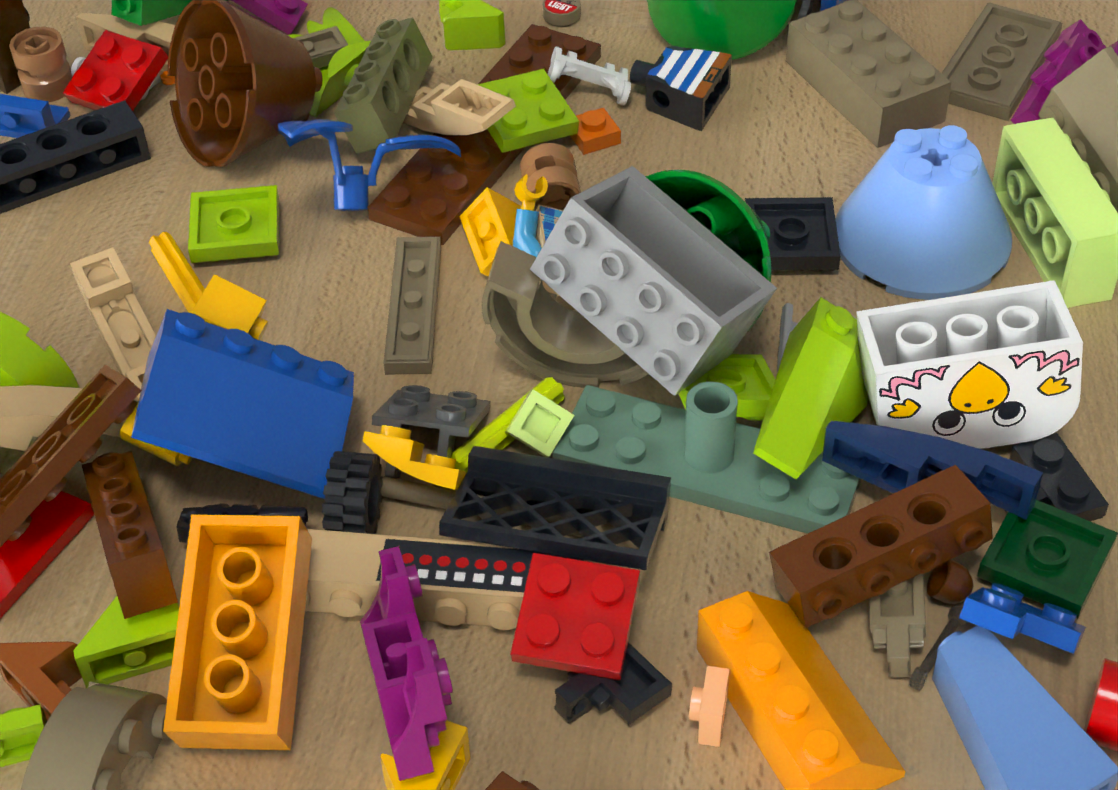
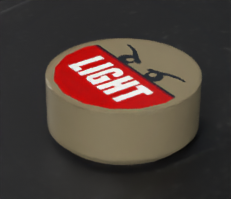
[543,0,581,27]

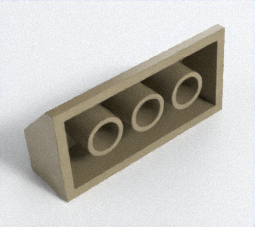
[1038,46,1118,212]

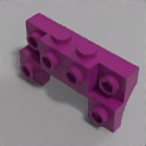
[1011,19,1118,124]
[360,546,453,781]

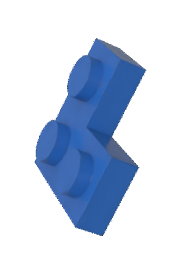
[959,583,1086,654]

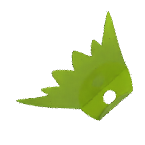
[288,7,371,117]

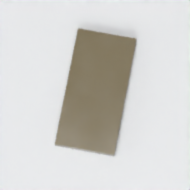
[942,3,1063,121]

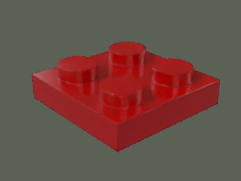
[62,30,168,111]
[510,553,640,680]

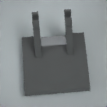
[372,385,491,488]

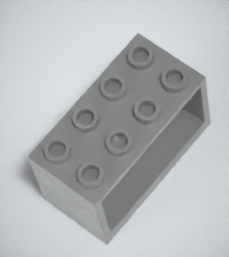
[530,166,777,396]

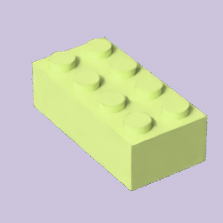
[992,117,1118,308]

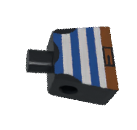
[630,46,732,131]

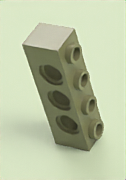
[334,17,433,154]

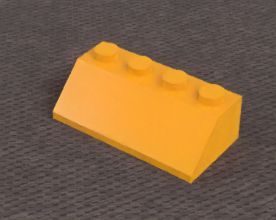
[697,591,905,790]

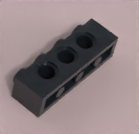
[0,100,151,214]

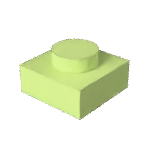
[505,389,575,457]

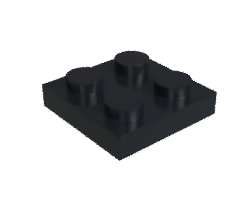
[745,197,841,271]

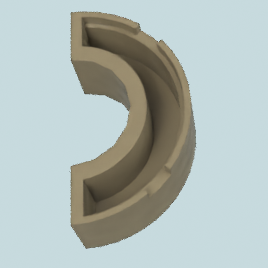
[482,241,649,388]
[21,682,168,790]

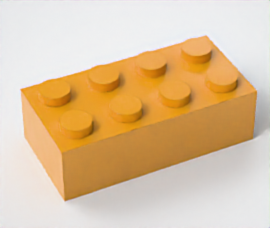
[163,515,312,751]

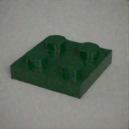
[977,500,1118,619]

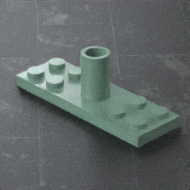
[552,382,862,534]

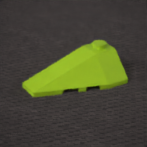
[753,297,869,479]

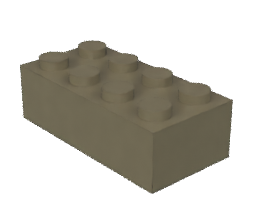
[786,0,952,148]

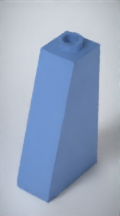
[932,625,1118,790]

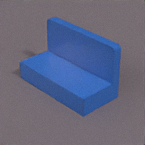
[0,94,71,138]

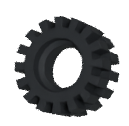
[322,451,383,534]

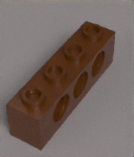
[81,451,178,619]
[769,465,993,628]

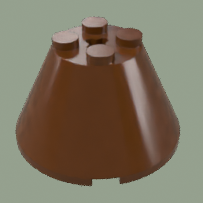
[167,0,323,167]

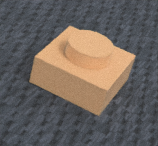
[689,666,729,747]

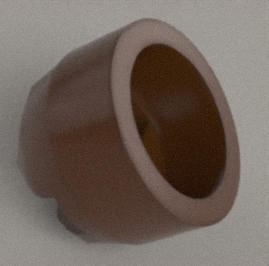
[927,559,974,605]

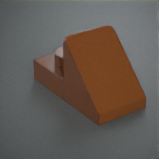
[0,641,82,721]

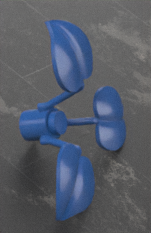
[278,119,461,211]

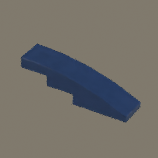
[822,421,1043,519]

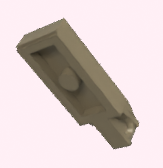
[869,574,926,677]

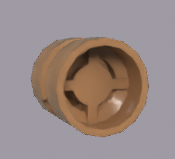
[9,26,72,102]
[520,143,581,211]

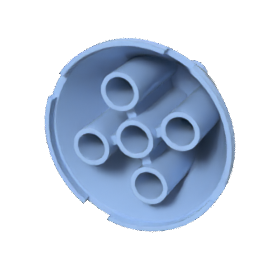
[836,125,1012,300]

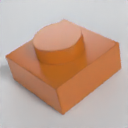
[570,107,621,155]

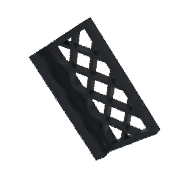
[439,446,671,570]

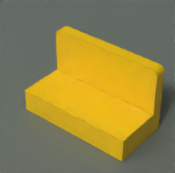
[459,187,521,276]

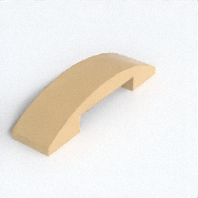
[70,247,156,401]

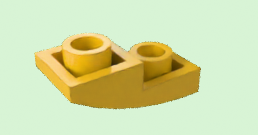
[363,425,467,490]

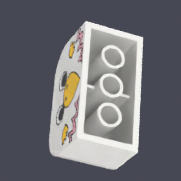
[856,280,1083,449]

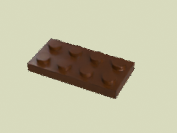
[0,365,142,547]

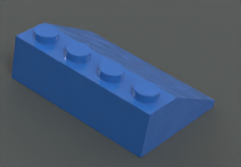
[131,309,354,499]

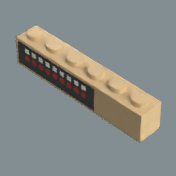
[305,529,591,630]

